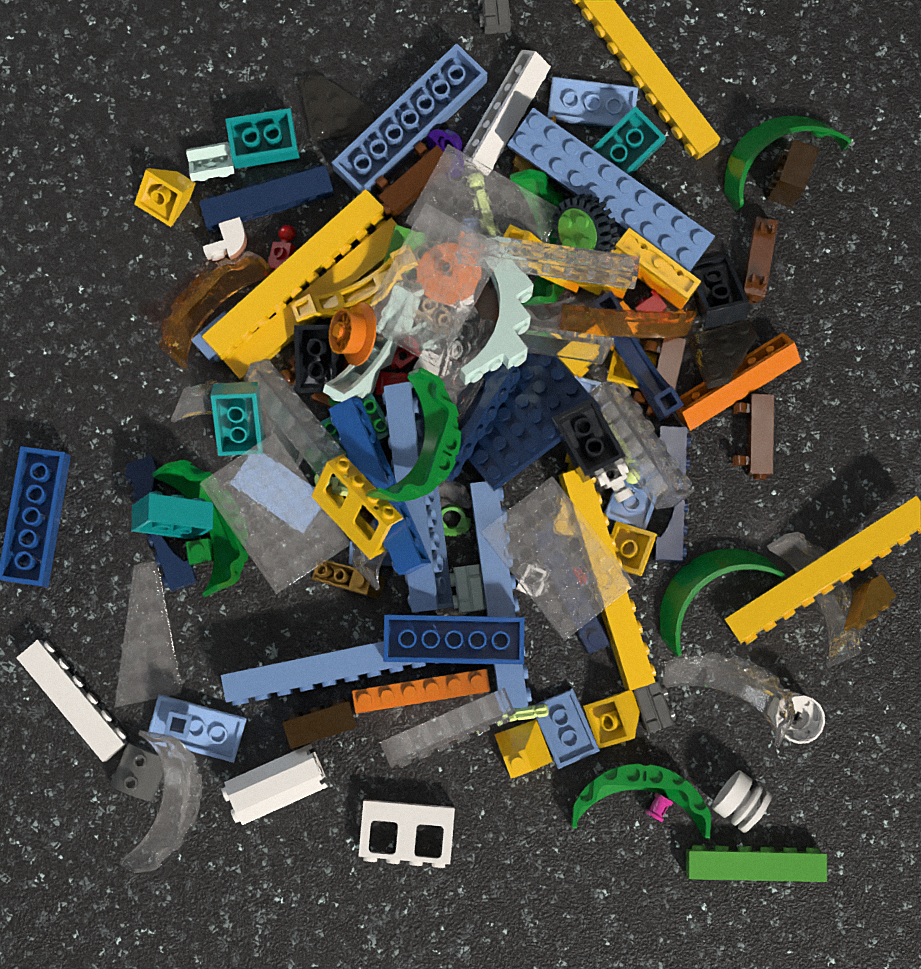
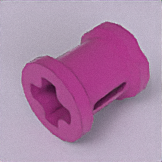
[645,793,673,822]

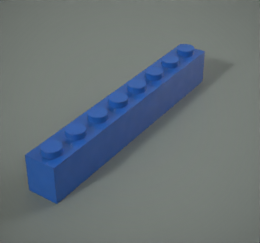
[329,397,431,575]

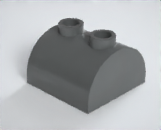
[110,741,171,801]

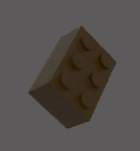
[766,139,819,208]
[282,698,359,749]

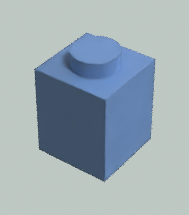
[164,710,193,739]

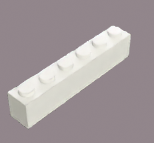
[461,50,551,177]
[16,640,128,762]

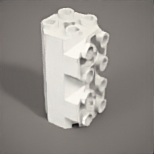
[222,744,329,825]

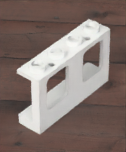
[359,799,455,868]

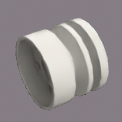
[769,692,825,744]
[712,770,772,833]

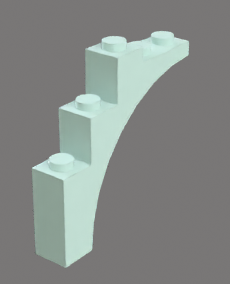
[460,245,534,385]
[323,279,424,402]

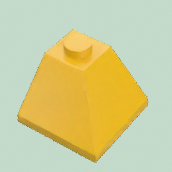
[134,168,196,227]
[583,690,640,749]
[495,719,552,779]

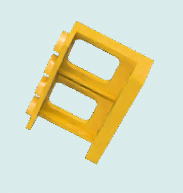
[611,228,701,310]
[311,454,403,559]

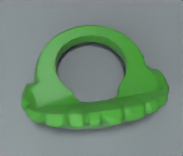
[441,504,471,536]

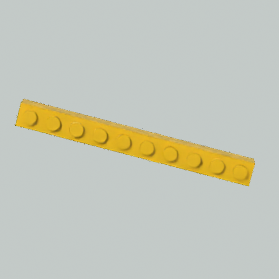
[571,0,720,160]
[202,189,384,360]
[223,218,397,382]
[558,470,656,691]
[725,496,921,644]

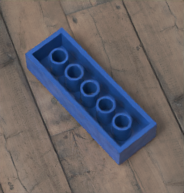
[0,446,71,588]
[383,615,525,665]

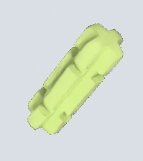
[504,704,549,722]

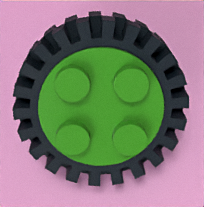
[551,194,618,266]

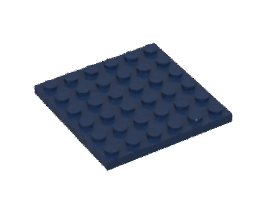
[442,326,602,491]

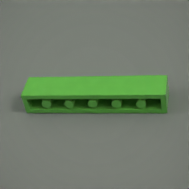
[686,845,827,882]

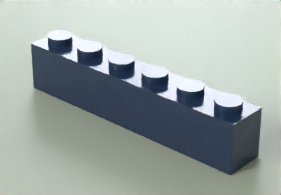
[199,165,334,232]

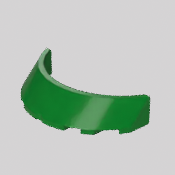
[724,116,852,212]
[510,169,567,305]
[366,367,461,502]
[152,460,249,597]
[660,549,785,657]
[571,764,711,839]

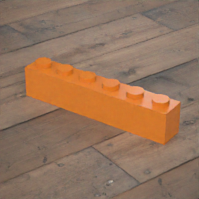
[676,332,801,431]
[352,669,490,714]

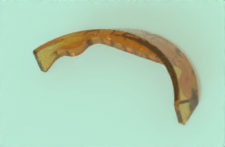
[158,251,274,370]
[560,303,697,338]

